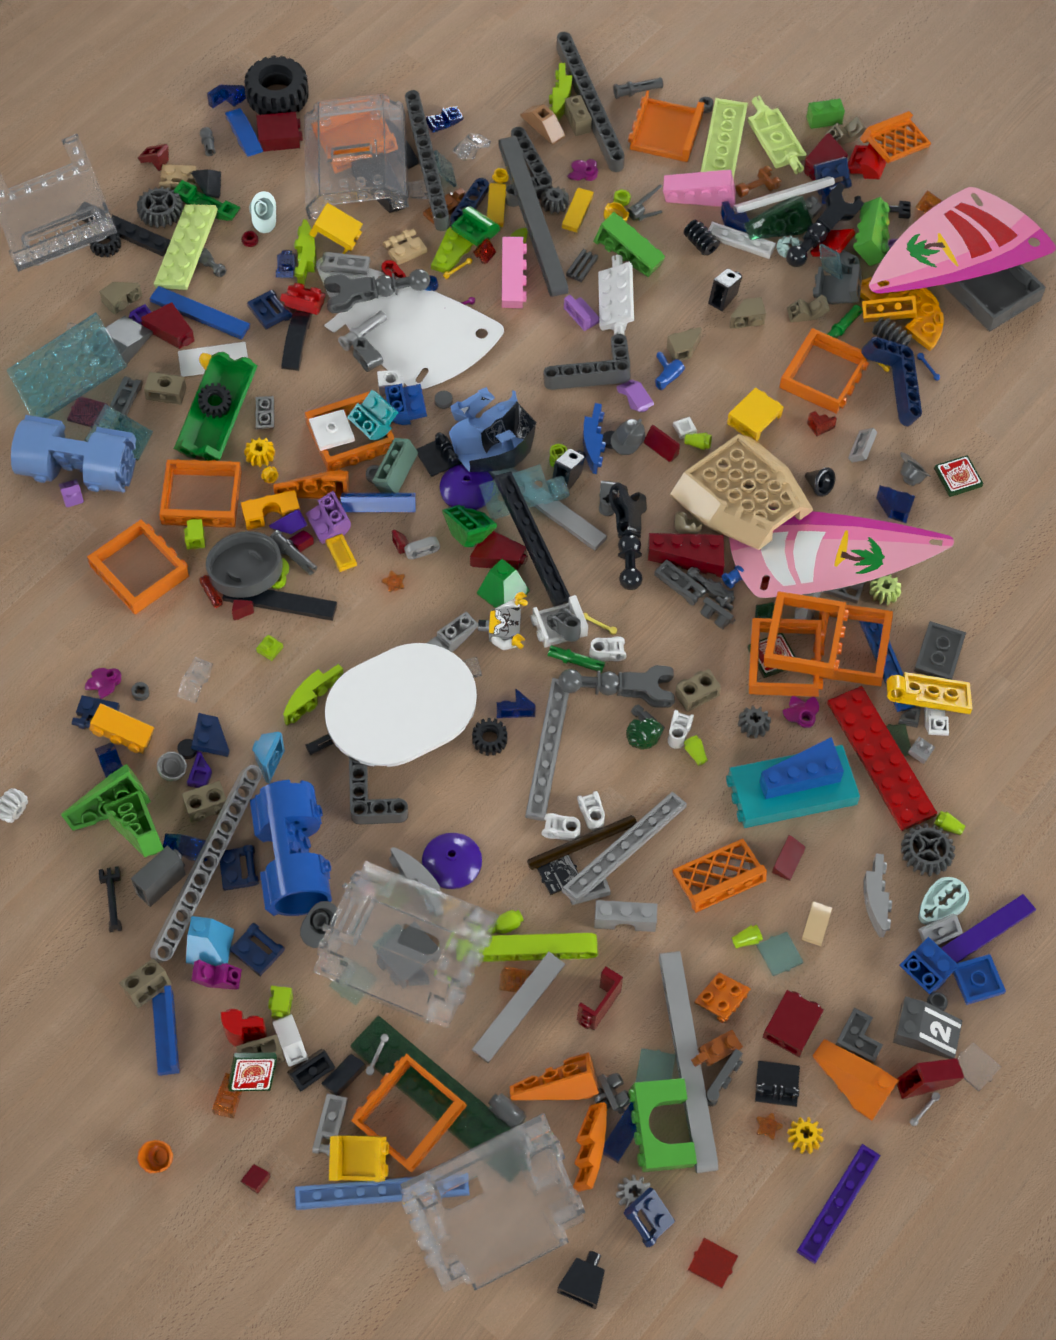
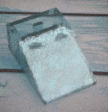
[84,404,153,461]

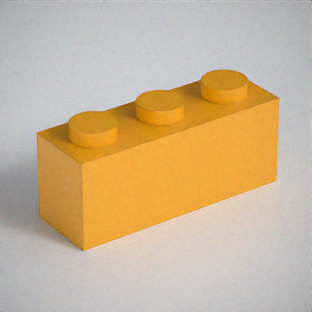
[862,296,917,323]
[89,703,155,754]

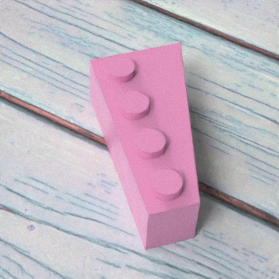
[663,169,736,208]
[502,237,527,308]

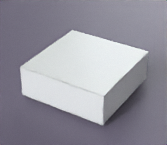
[673,417,697,440]

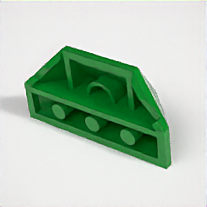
[442,505,497,547]

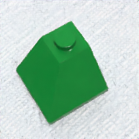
[477,559,530,608]

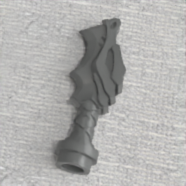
[198,248,227,277]
[687,567,735,604]

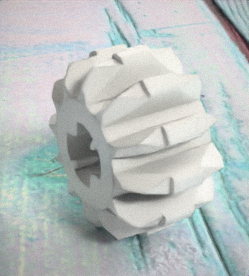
[0,788,28,823]

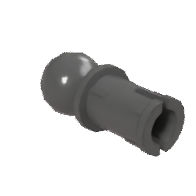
[200,127,216,156]

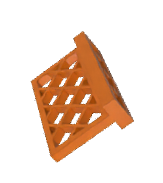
[860,111,931,163]
[673,838,767,913]

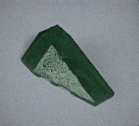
[744,196,812,240]

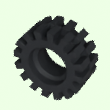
[88,225,121,258]
[198,383,231,418]
[472,718,507,756]

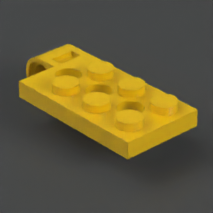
[886,672,972,714]

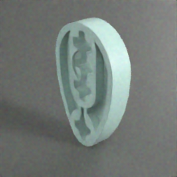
[918,877,969,925]

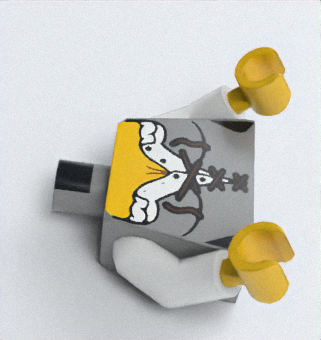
[478,592,528,650]

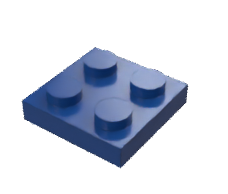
[953,954,1006,1005]

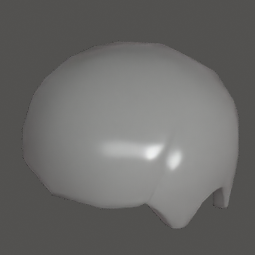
[157,752,187,781]

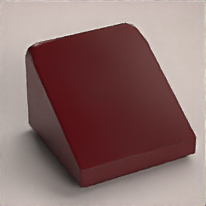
[392,529,409,554]
[288,530,314,552]
[232,600,254,621]
[240,1164,271,1194]

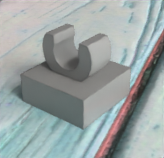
[798,195,823,219]
[908,736,935,764]

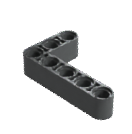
[506,127,552,207]
[543,334,631,390]
[349,756,409,825]

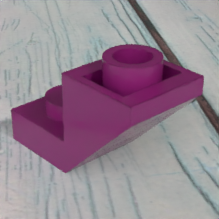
[191,960,242,990]

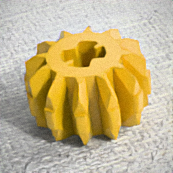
[244,437,275,468]
[787,1117,824,1154]

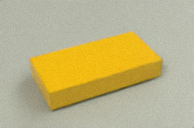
[325,534,357,572]

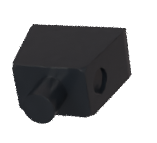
[708,269,742,312]
[551,449,586,494]
[557,1251,605,1310]

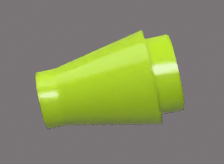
[684,432,712,450]
[683,735,708,766]
[934,811,966,836]
[731,925,763,949]

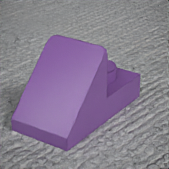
[59,479,84,507]

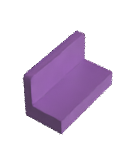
[564,295,599,331]

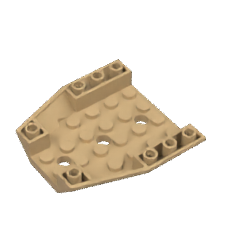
[670,434,813,550]

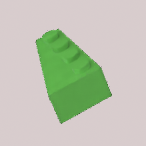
[853,197,890,266]
[593,212,665,277]
[103,791,164,857]

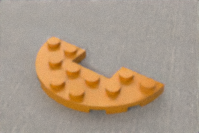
[860,277,944,351]

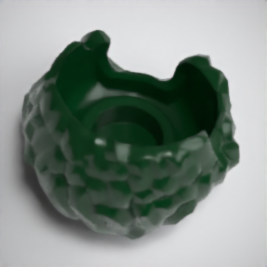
[626,718,663,750]

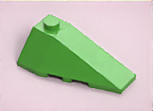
[61,764,151,831]

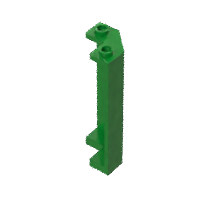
[173,352,258,461]

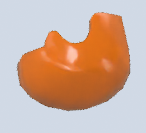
[137,1140,173,1173]

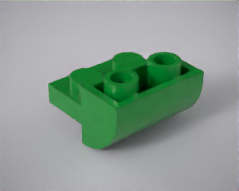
[451,207,500,247]

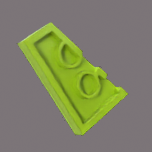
[431,227,474,273]

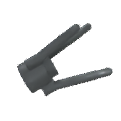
[627,184,662,221]

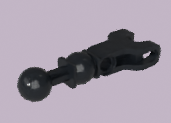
[786,182,865,267]
[609,482,647,590]

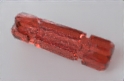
[199,575,223,608]

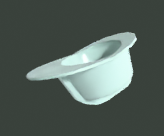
[249,191,276,233]

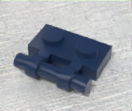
[72,695,120,729]

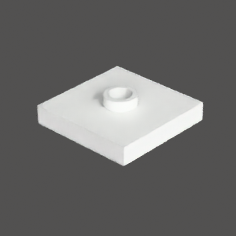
[309,409,355,451]

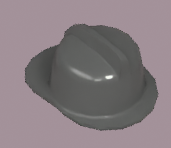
[611,419,645,455]
[900,452,931,486]
[300,901,340,948]

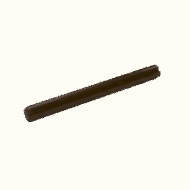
[527,815,637,870]

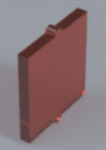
[688,1238,738,1289]

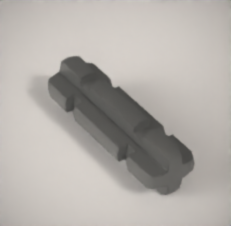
[631,705,665,730]

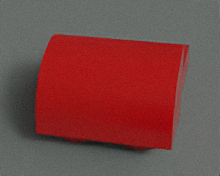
[848,143,889,179]
[280,282,326,315]
[221,1009,267,1047]

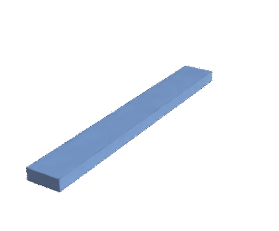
[295,1172,470,1210]

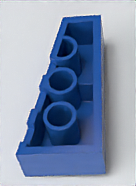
[759,737,844,799]

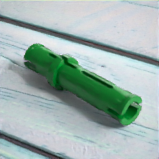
[827,305,863,339]
[547,645,605,673]

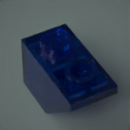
[876,485,915,523]

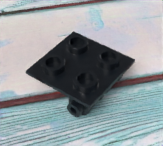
[416,432,462,477]
[755,1061,800,1107]

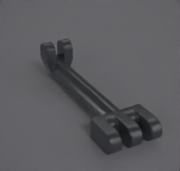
[854,196,911,219]
[99,866,122,933]

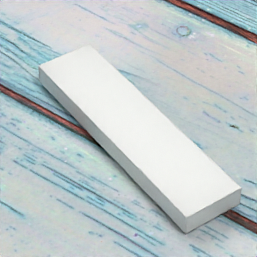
[708,222,776,259]

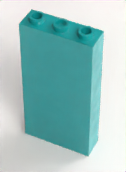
[726,745,860,828]

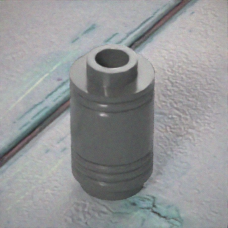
[488,1093,527,1130]

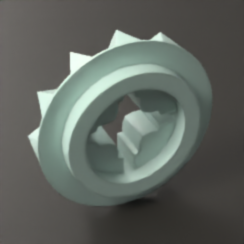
[776,235,803,258]

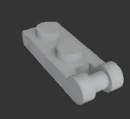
[320,252,370,275]
[312,1094,348,1156]

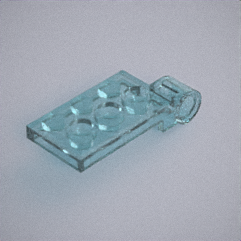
[479,464,570,520]

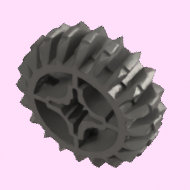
[137,186,183,229]
[900,823,955,877]

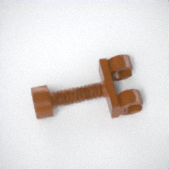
[735,165,782,198]

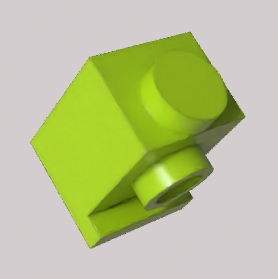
[184,519,206,550]
[268,986,293,1020]

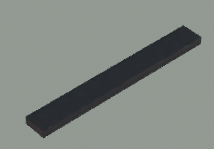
[493,472,570,607]

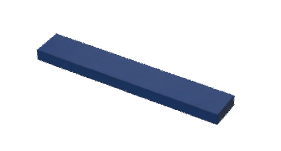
[150,286,250,340]
[859,621,916,712]

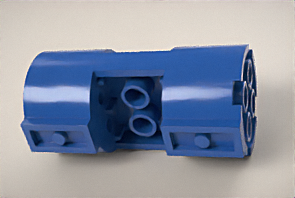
[250,780,332,916]

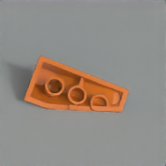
[273,470,349,500]
[813,1039,898,1121]
[510,1052,599,1100]

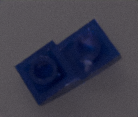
[426,106,464,133]

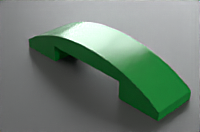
[174,180,241,221]

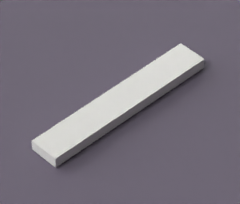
[733,176,835,214]

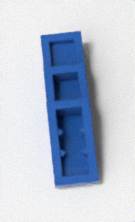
[225,108,263,157]

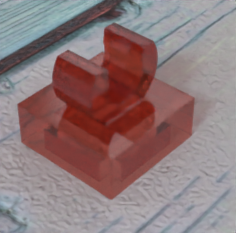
[473,239,496,264]

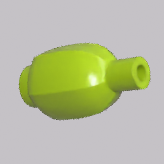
[487,910,524,935]

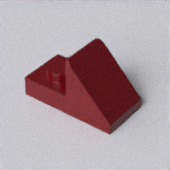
[138,144,169,171]

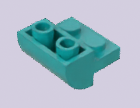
[347,390,399,440]

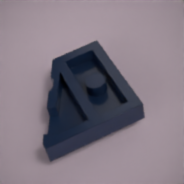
[191,713,230,757]

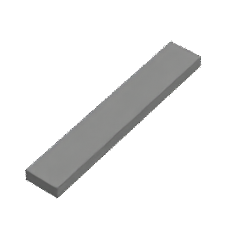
[472,952,565,1063]

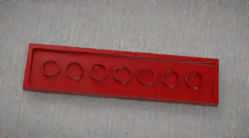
[827,686,937,831]

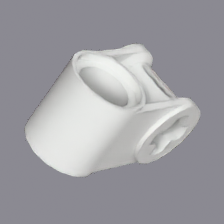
[589,636,627,661]
[668,710,694,749]
[577,791,605,831]
[542,813,581,841]

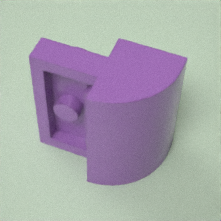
[305,491,351,544]

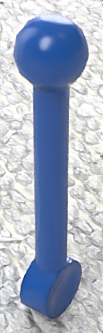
[917,353,940,381]

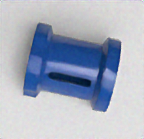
[722,565,744,589]

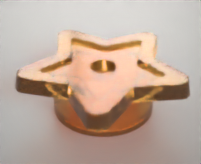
[381,571,405,592]
[756,1113,783,1140]

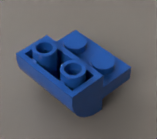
[384,383,427,425]
[899,937,959,995]

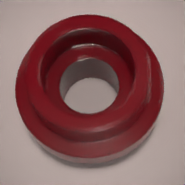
[241,231,259,247]

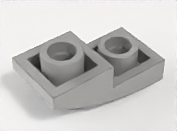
[255,396,274,429]

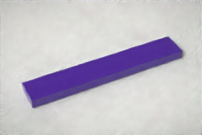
[941,894,1036,963]
[796,1144,881,1264]

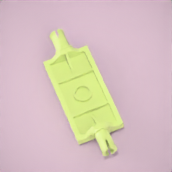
[748,96,807,174]

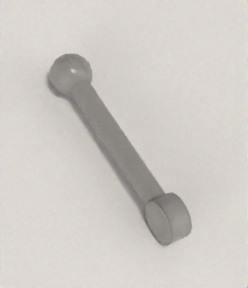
[366,1034,389,1076]
[910,1092,940,1126]

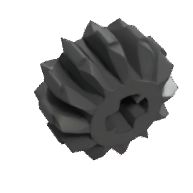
[541,185,569,214]
[738,705,771,739]

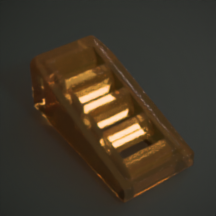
[916,190,942,213]
[499,966,533,992]
[212,1073,242,1119]

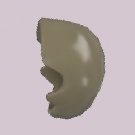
[674,512,703,534]

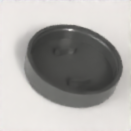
[206,531,283,598]

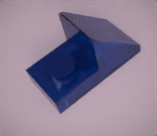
[496,689,536,718]
[95,742,123,778]

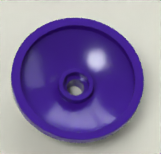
[440,464,494,510]
[422,833,482,889]

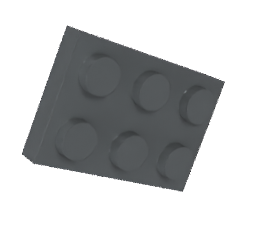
[914,621,966,680]

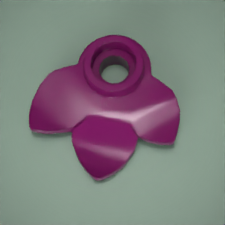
[567,159,598,181]
[84,668,122,699]
[782,696,819,728]

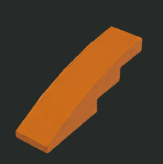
[573,1102,607,1192]

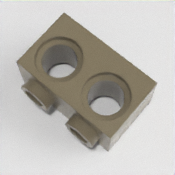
[675,669,721,712]
[182,781,226,822]
[119,958,172,1009]
[236,1034,285,1064]

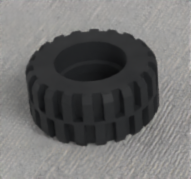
[244,55,309,115]

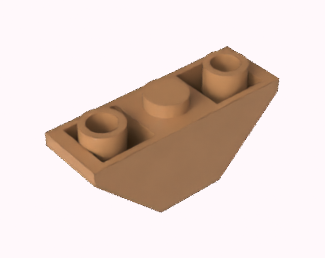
[520,104,565,145]

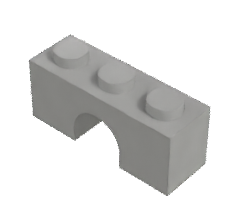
[594,900,657,932]

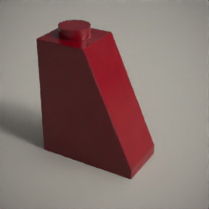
[804,133,848,181]
[141,302,195,349]
[470,531,528,571]
[897,1058,965,1099]

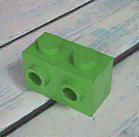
[806,98,845,129]

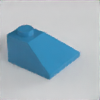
[252,732,285,783]
[186,916,235,966]

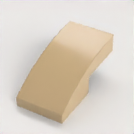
[801,902,832,946]

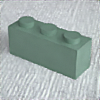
[372,438,418,493]

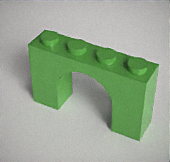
[628,1078,697,1172]

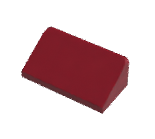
[644,424,680,462]
[772,835,806,881]

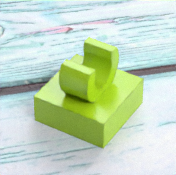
[256,635,283,661]

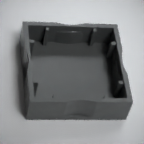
[944,265,1046,332]

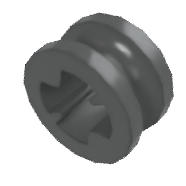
[699,97,713,113]
[131,682,149,701]

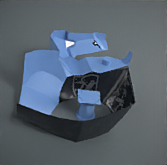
[449,387,536,472]

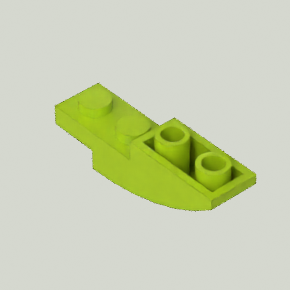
[549,63,572,121]
[294,219,316,285]
[283,664,344,726]

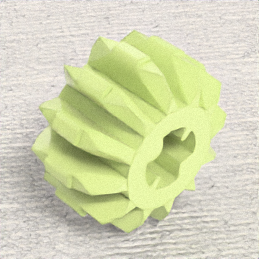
[869,574,901,605]

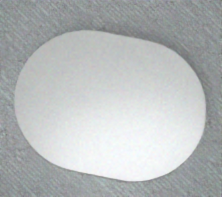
[325,643,477,767]

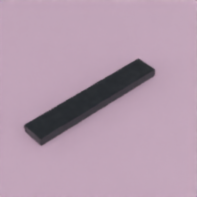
[222,589,337,621]

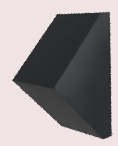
[191,169,221,198]

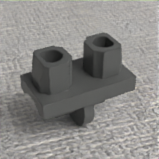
[700,596,736,630]
[594,1073,631,1114]

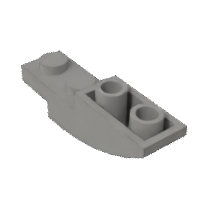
[427,612,479,652]
[389,847,443,918]
[863,854,892,938]

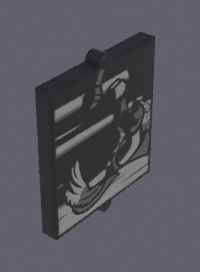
[537,855,578,896]

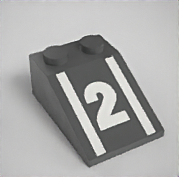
[893,996,963,1059]

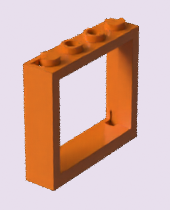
[779,328,870,414]
[305,391,394,471]
[159,459,242,528]
[87,519,189,615]
[764,591,849,678]
[811,605,893,687]
[749,618,825,697]
[351,1054,467,1173]

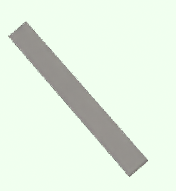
[489,468,607,551]
[525,678,569,821]
[562,792,687,904]

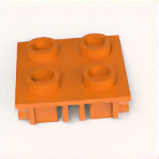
[694,972,751,1023]

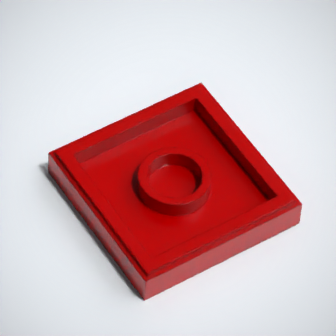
[810,228,856,257]

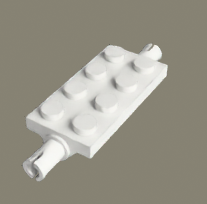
[598,255,634,335]

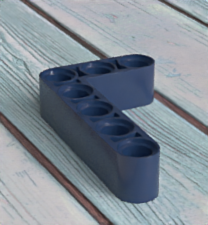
[861,337,922,427]

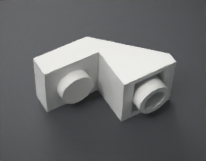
[924,707,949,736]
[272,1014,308,1067]

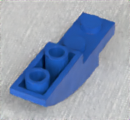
[583,403,606,474]

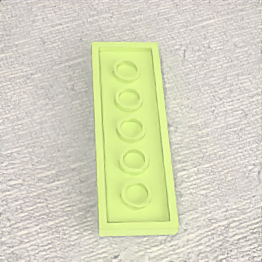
[701,98,748,180]
[154,204,218,290]

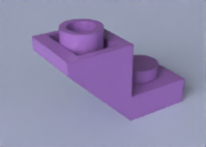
[617,379,654,412]

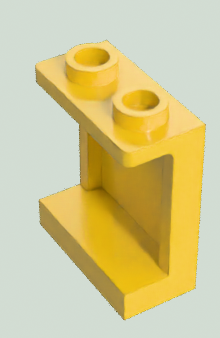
[309,202,363,254]
[727,387,783,441]
[329,1135,389,1182]

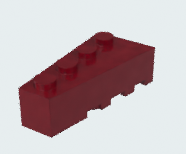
[648,533,724,578]

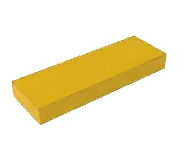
[487,183,506,227]
[561,188,594,233]

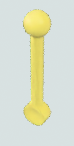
[583,613,617,635]

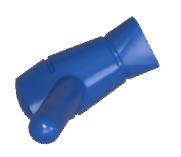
[655,352,685,390]

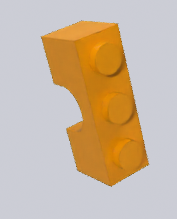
[241,490,300,530]

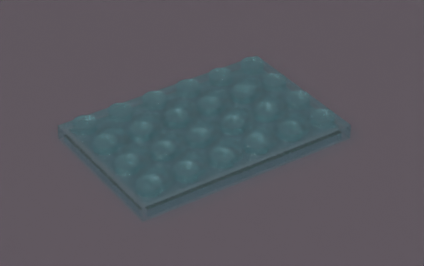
[7,313,127,418]

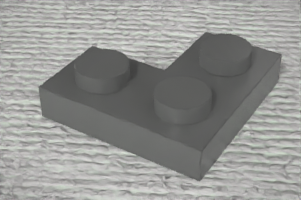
[835,1008,883,1064]

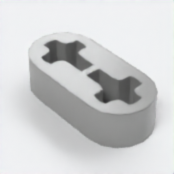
[404,537,440,559]

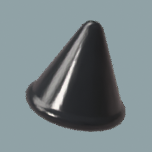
[805,467,836,497]

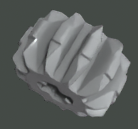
[616,1175,651,1209]

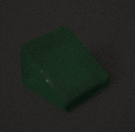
[755,602,775,619]

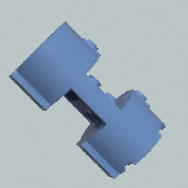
[11,415,136,493]

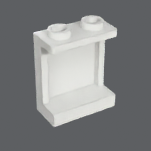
[530,595,588,648]

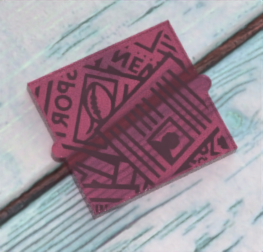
[67,396,108,429]

